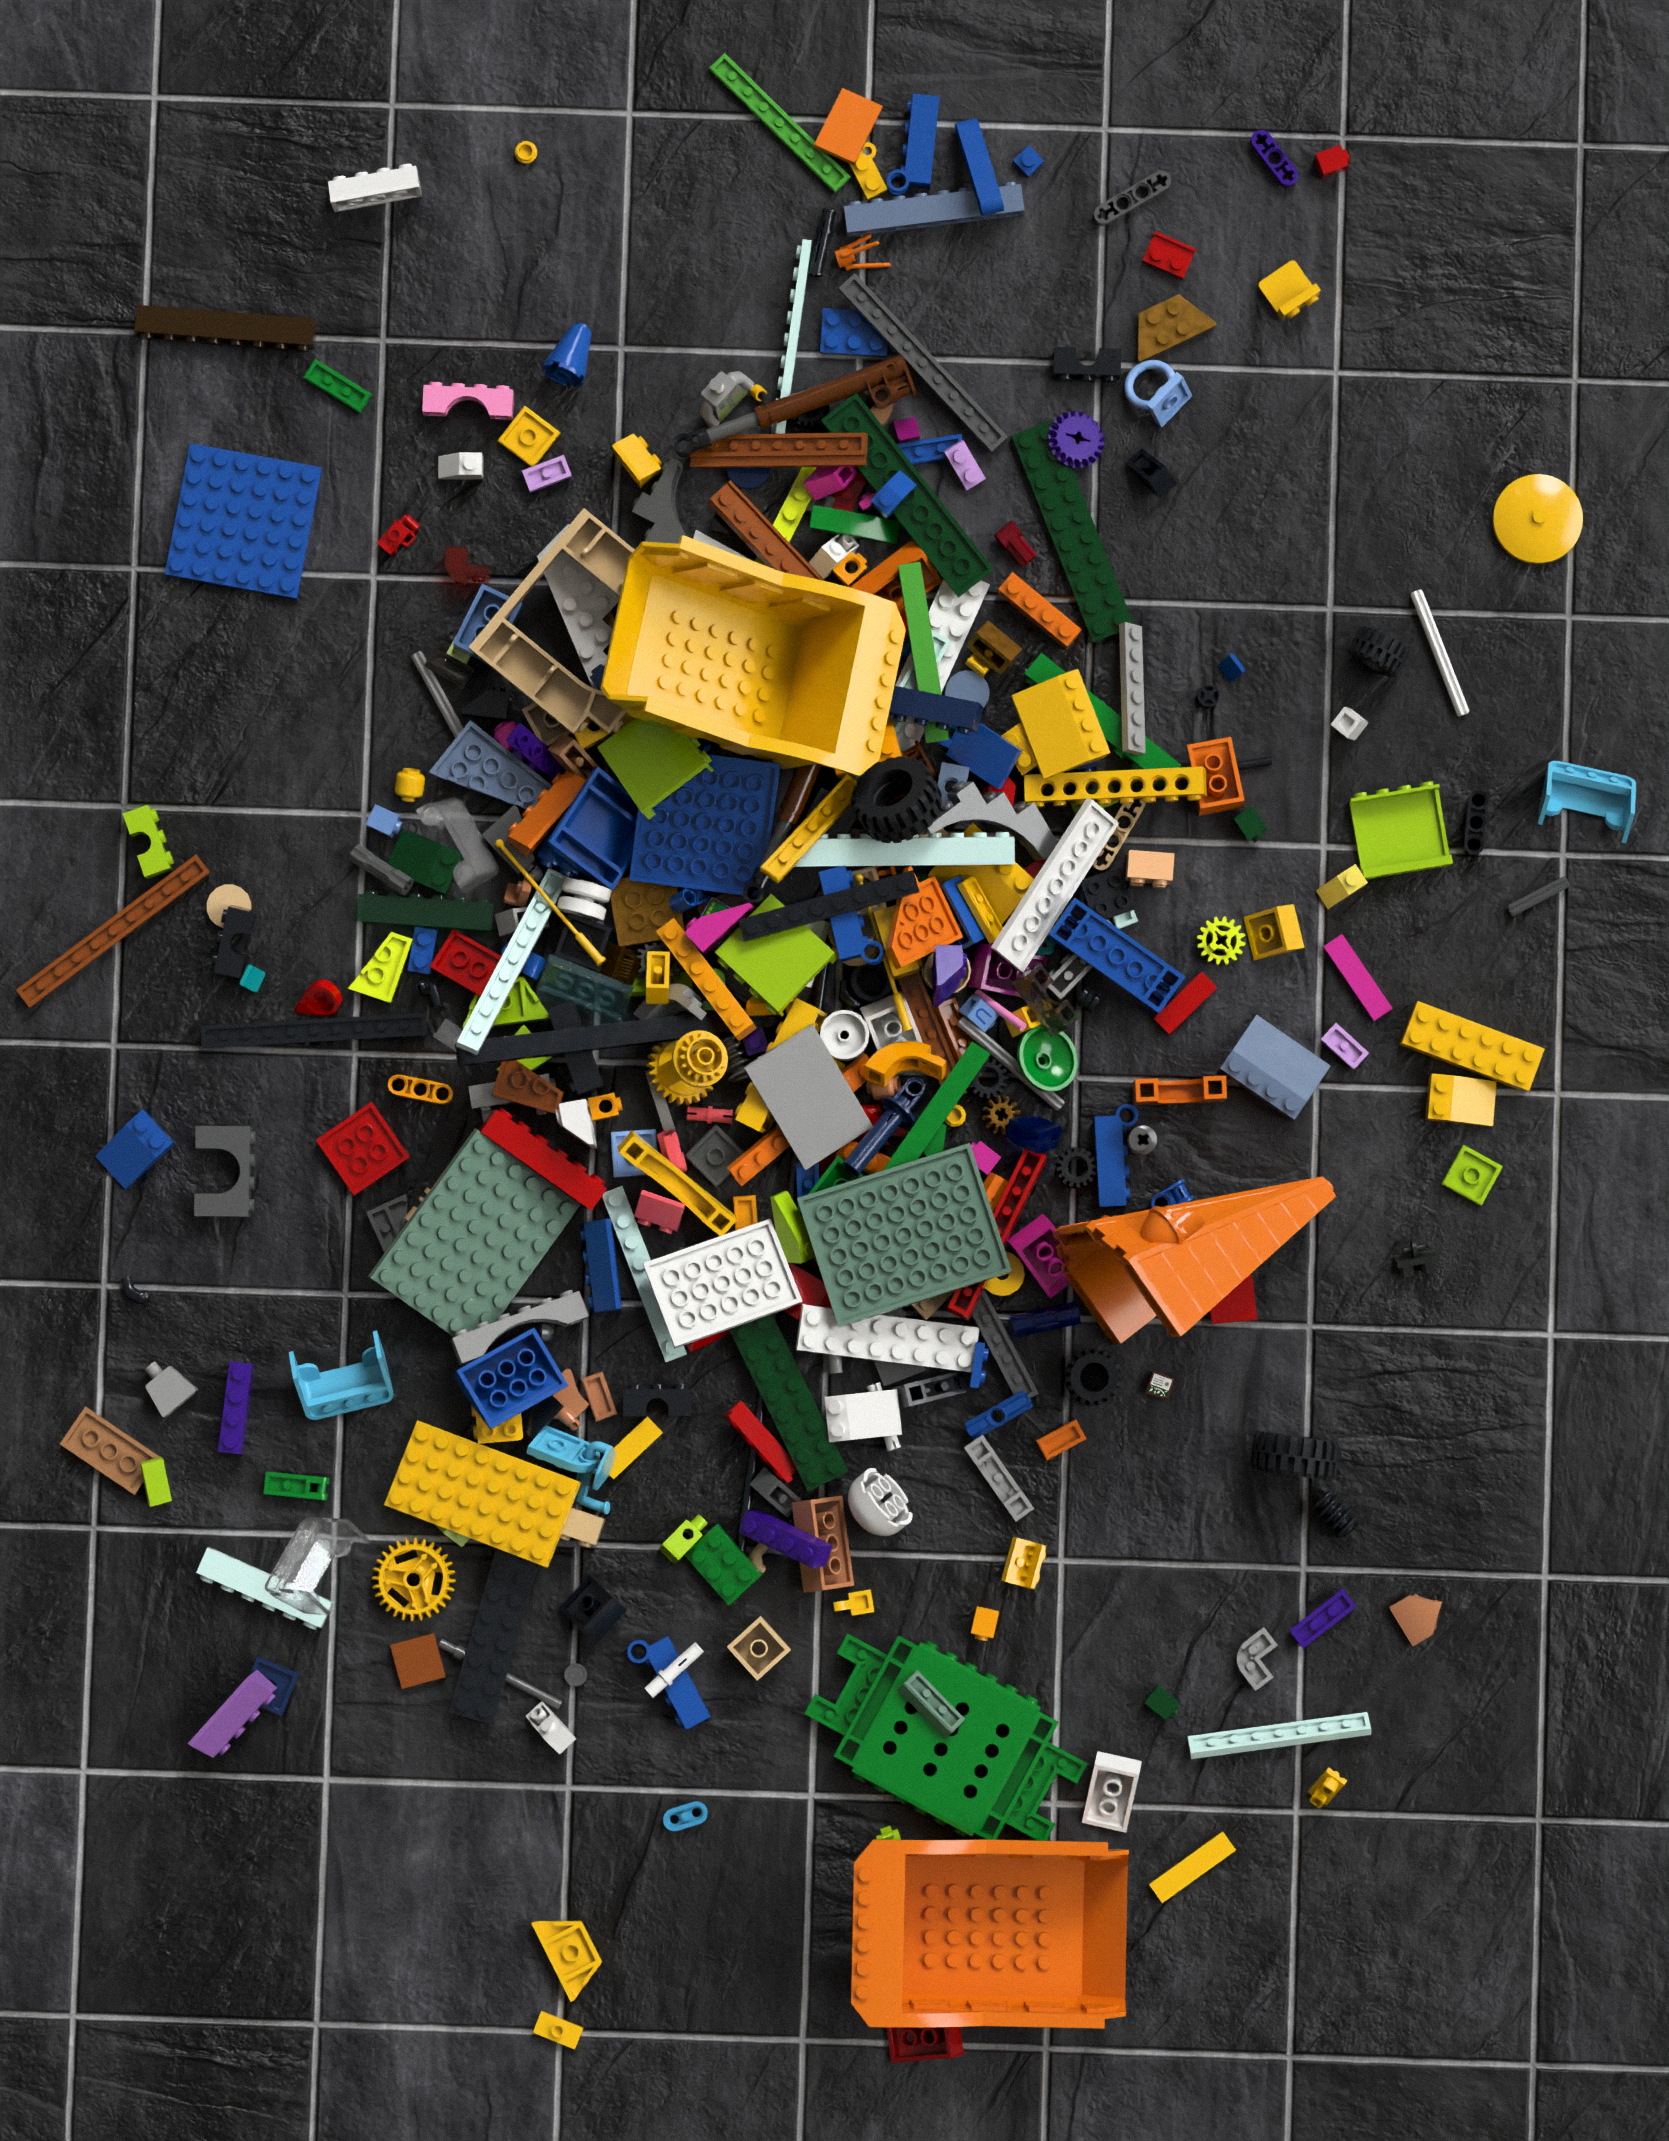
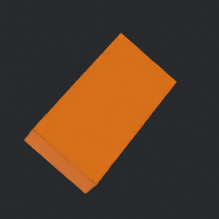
[1036,1419,1086,1460]

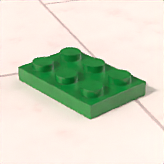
[684,1524,763,1606]

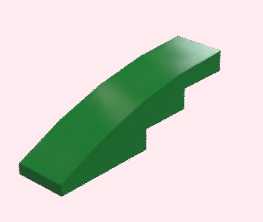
[809,505,899,544]

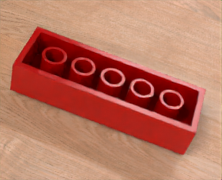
[478,1108,607,1211]

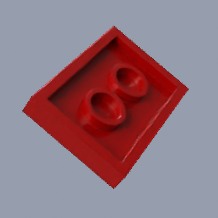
[429,929,502,997]

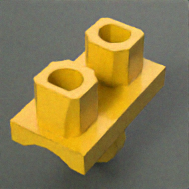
[1308,1767,1347,1808]

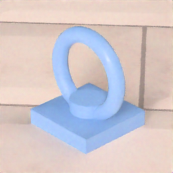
[1124,360,1192,428]

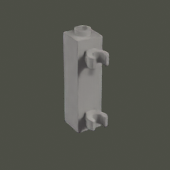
[468,1073,556,1123]

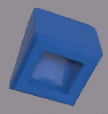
[1218,653,1245,683]

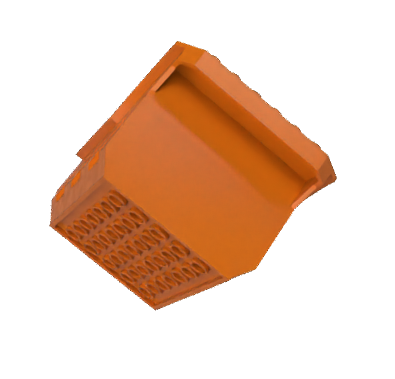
[851,1839,1129,2029]

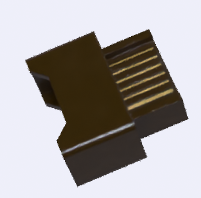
[595,943,642,988]

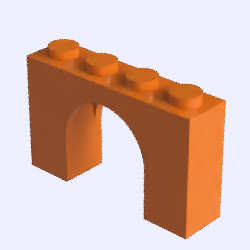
[1132,1076,1227,1105]

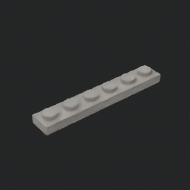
[1119,622,1146,756]

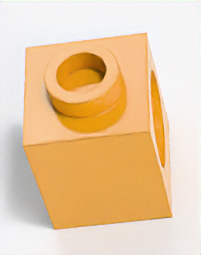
[832,551,867,587]
[588,1093,623,1122]
[970,1606,999,1641]

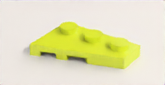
[348,932,413,1003]

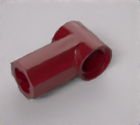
[993,521,1037,567]

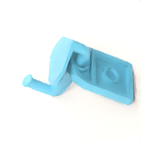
[527,1425,616,1515]

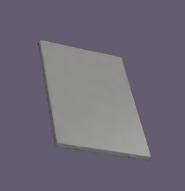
[744,1024,873,1170]

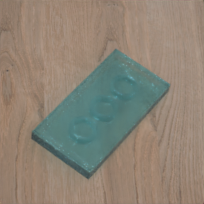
[539,954,634,1022]

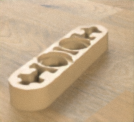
[1092,799,1146,871]

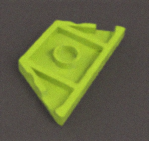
[463,977,550,1029]

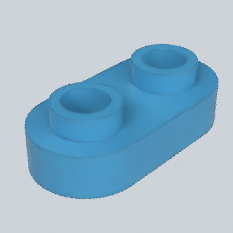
[663,1801,708,1831]

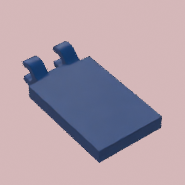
[937,723,1023,789]

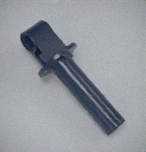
[843,1077,925,1176]

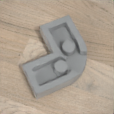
[1236,1627,1277,1691]

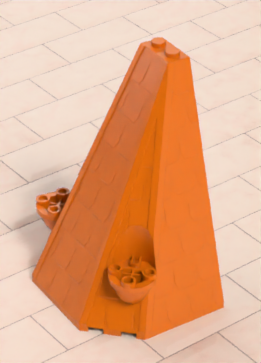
[1053,1176,1336,1345]

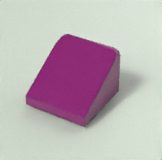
[894,417,921,444]

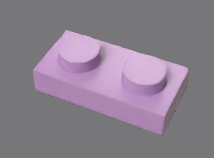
[943,440,986,490]
[522,455,572,493]
[1320,1023,1369,1070]

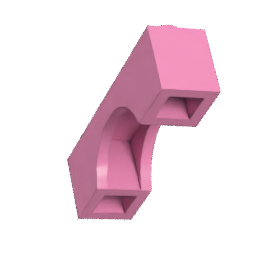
[422,382,514,420]

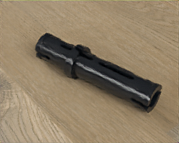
[808,208,836,277]

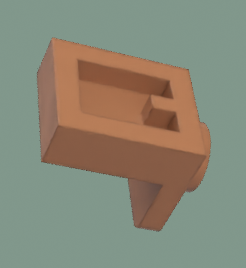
[503,874,534,907]

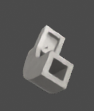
[633,984,707,1021]

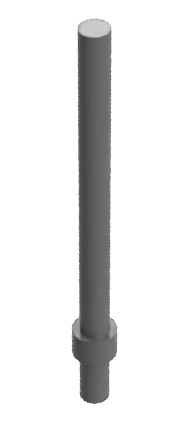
[438,1639,562,1709]

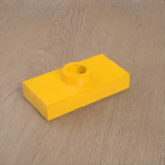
[533,2011,584,2049]

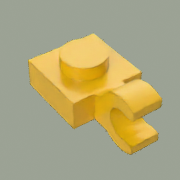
[833,1589,874,1616]

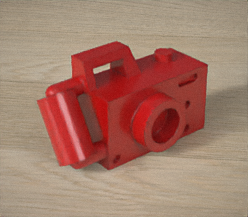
[377,514,419,556]

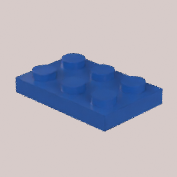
[820,308,888,358]

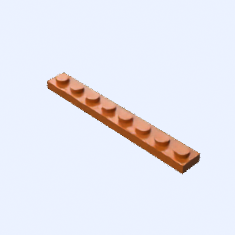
[726,1053,870,1186]

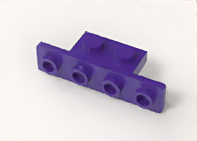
[506,723,566,780]

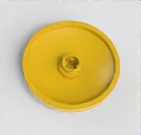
[1492,474,1583,564]

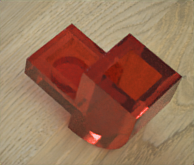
[445,547,491,587]

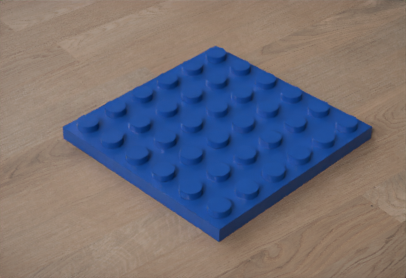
[165,443,322,599]
[629,754,781,897]

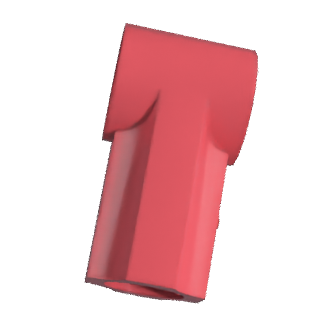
[657,1130,688,1172]

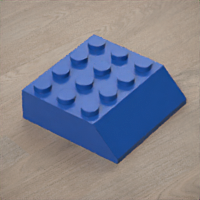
[547,766,638,890]

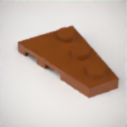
[492,1060,564,1114]

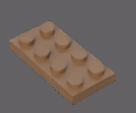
[60,1406,160,1495]

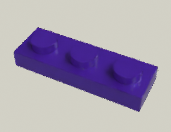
[1289,1589,1357,1649]

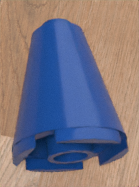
[541,323,592,388]

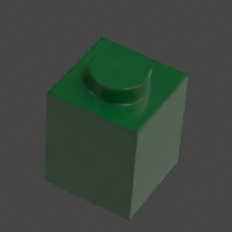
[1232,806,1267,843]
[1144,1684,1180,1720]

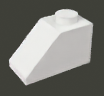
[438,452,483,479]

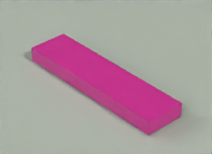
[1323,934,1393,1021]

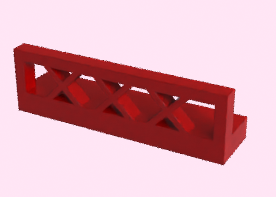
[723,1400,797,1483]

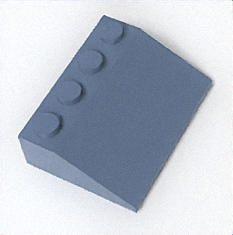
[1219,1015,1330,1121]

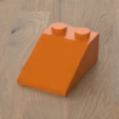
[1187,737,1245,816]

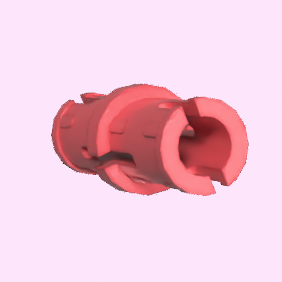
[687,1106,733,1124]

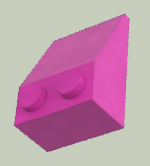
[684,903,755,955]
[1008,1214,1070,1299]

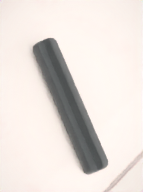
[1507,877,1570,916]

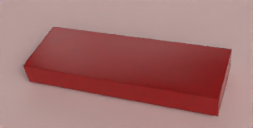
[1153,972,1217,1035]

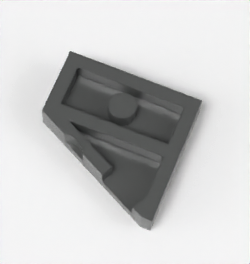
[366,1194,408,1253]

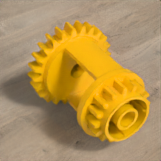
[646,1030,728,1105]

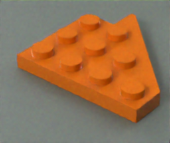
[886,866,963,969]

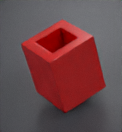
[1314,145,1350,179]

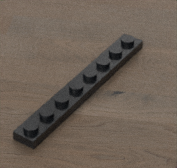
[739,870,920,942]

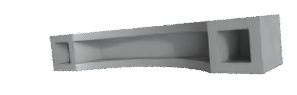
[451,1290,589,1366]

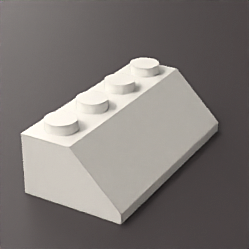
[328,164,422,212]
[556,1099,597,1150]

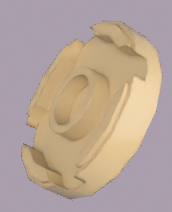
[207,884,252,928]

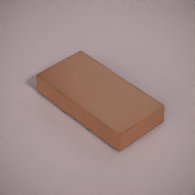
[581,1371,617,1422]

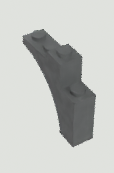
[632,457,688,544]

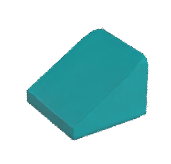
[239,964,265,992]

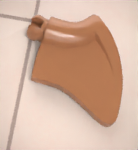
[553,1369,590,1431]

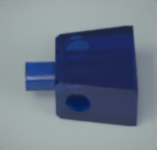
[1006,1116,1062,1154]

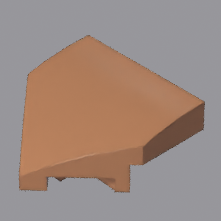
[1389,1594,1442,1646]

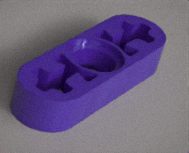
[1251,130,1298,187]

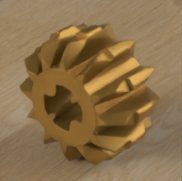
[982,1096,1020,1134]

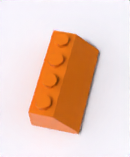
[850,540,942,613]
[507,770,586,858]

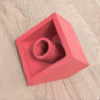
[634,1190,686,1234]

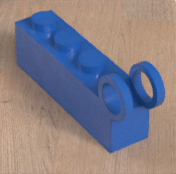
[887,93,940,196]
[819,865,885,965]
[1093,1104,1139,1208]
[627,1636,711,1730]

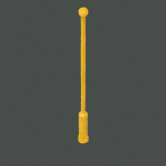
[495,839,606,966]
[855,873,913,1032]

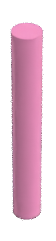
[974,989,1027,1031]

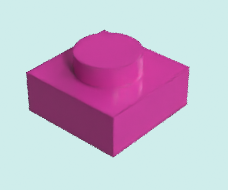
[858,491,877,514]

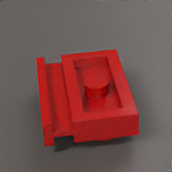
[1142,231,1196,280]

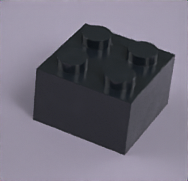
[554,913,613,973]

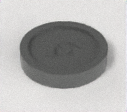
[564,1663,587,1686]

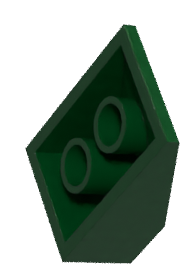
[387,829,465,897]

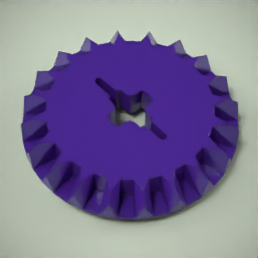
[1048,410,1105,468]

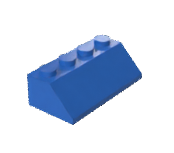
[580,1218,622,1313]

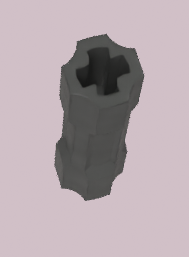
[348,844,414,896]

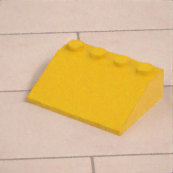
[1011,669,1110,779]
[927,823,1034,926]

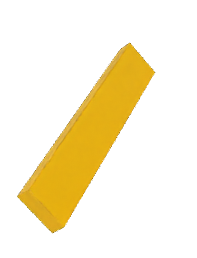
[760,774,857,884]

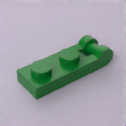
[263,1471,329,1500]

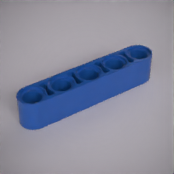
[955,118,1004,216]

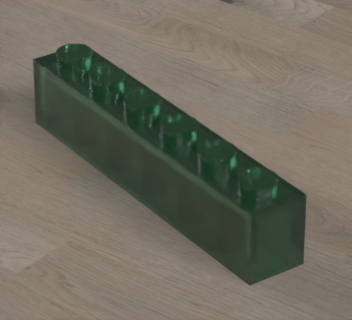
[357,890,495,933]

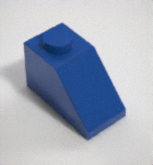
[870,470,916,519]

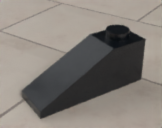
[891,1371,967,1409]

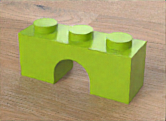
[122,805,174,879]

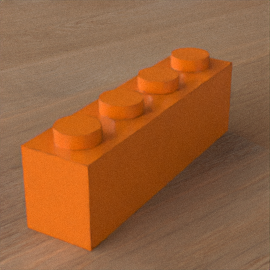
[998,572,1082,650]

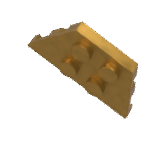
[1138,294,1217,363]

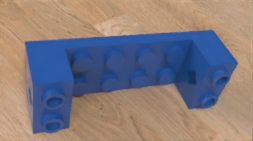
[1046,898,1185,1015]

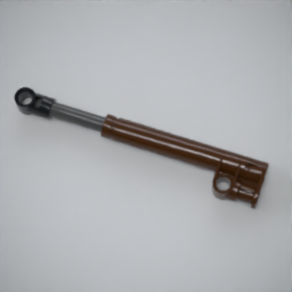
[674,354,917,457]
[742,763,822,907]

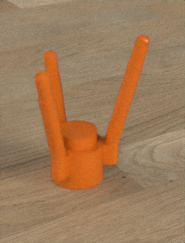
[835,234,891,271]

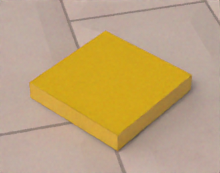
[497,406,560,467]

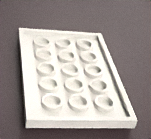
[643,1219,802,1349]

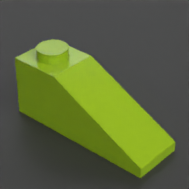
[770,1191,815,1263]

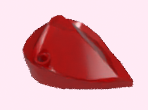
[294,979,342,1016]

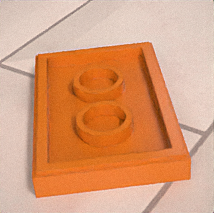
[814,88,883,165]

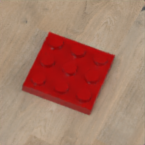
[316,1102,410,1196]

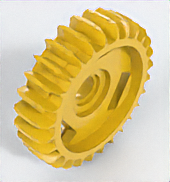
[372,1538,456,1621]

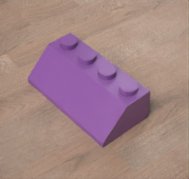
[188,1670,277,1758]

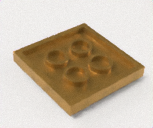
[610,877,685,947]

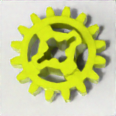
[1196,916,1246,965]

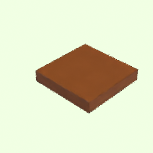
[390,1633,446,1689]

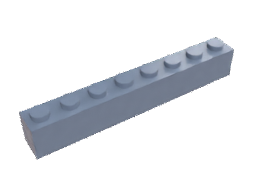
[844,182,1024,237]

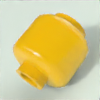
[395,768,425,802]

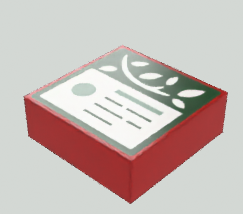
[1145,1371,1174,1400]

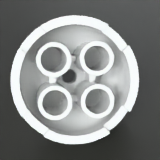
[848,1468,912,1536]

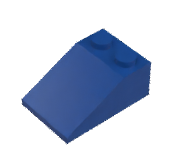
[95,1109,176,1190]

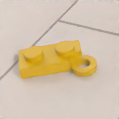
[848,142,888,201]

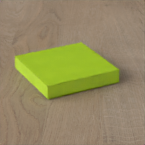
[1441,1145,1503,1206]

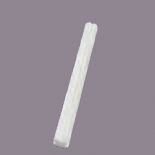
[1411,590,1469,716]

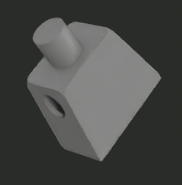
[145,1361,199,1418]

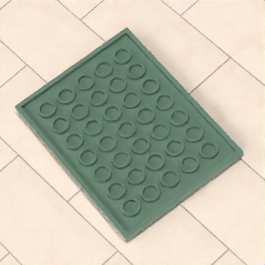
[368,1128,580,1337]
[797,1143,1012,1328]

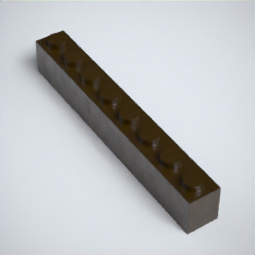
[134,305,317,352]

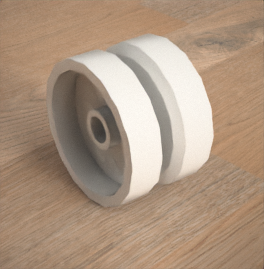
[557,878,612,921]
[820,1010,869,1061]

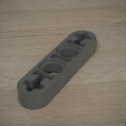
[1093,171,1171,226]

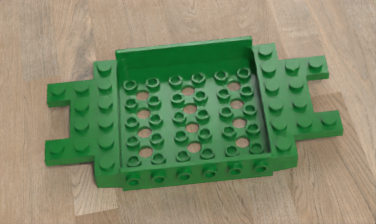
[804,1633,1088,1841]

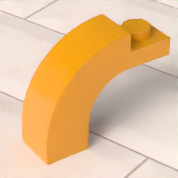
[865,1041,946,1088]

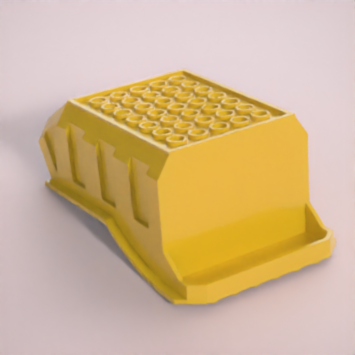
[600,535,906,776]

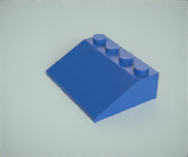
[453,1328,569,1430]

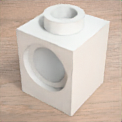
[1331,707,1369,740]

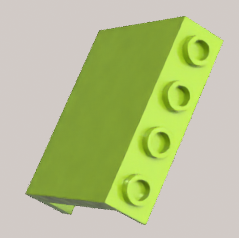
[597,718,714,819]
[1349,781,1453,880]
[715,894,838,1016]

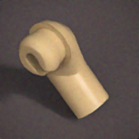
[748,1543,769,1574]

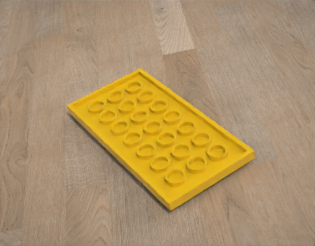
[384,1420,581,1568]

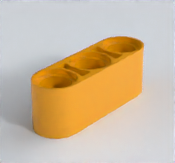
[388,1075,454,1105]

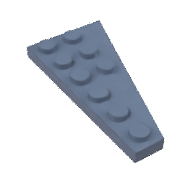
[428,720,552,809]

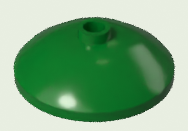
[1017,1025,1078,1092]

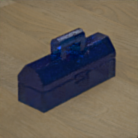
[1010,1301,1081,1338]

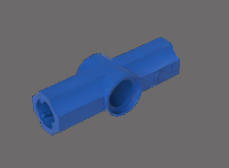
[965,1390,1033,1440]

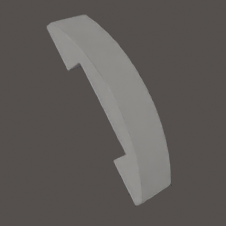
[964,1435,1034,1521]

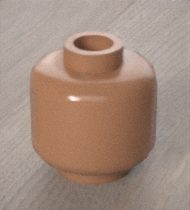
[866,1075,901,1101]

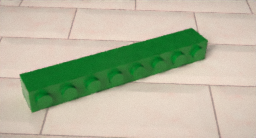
[1024,653,1181,788]

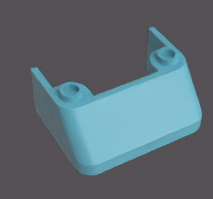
[1538,761,1636,843]
[289,1331,394,1420]

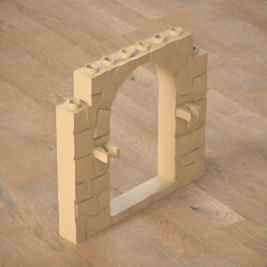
[469,508,635,735]

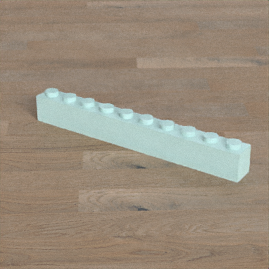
[794,832,1015,867]

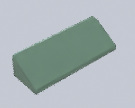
[898,1670,965,1738]

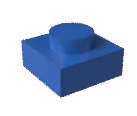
[1013,145,1044,178]

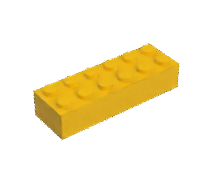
[735,998,828,1134]
[1400,1001,1545,1092]

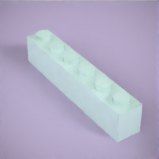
[196,1547,333,1630]

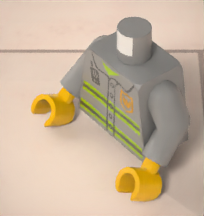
[700,371,767,428]

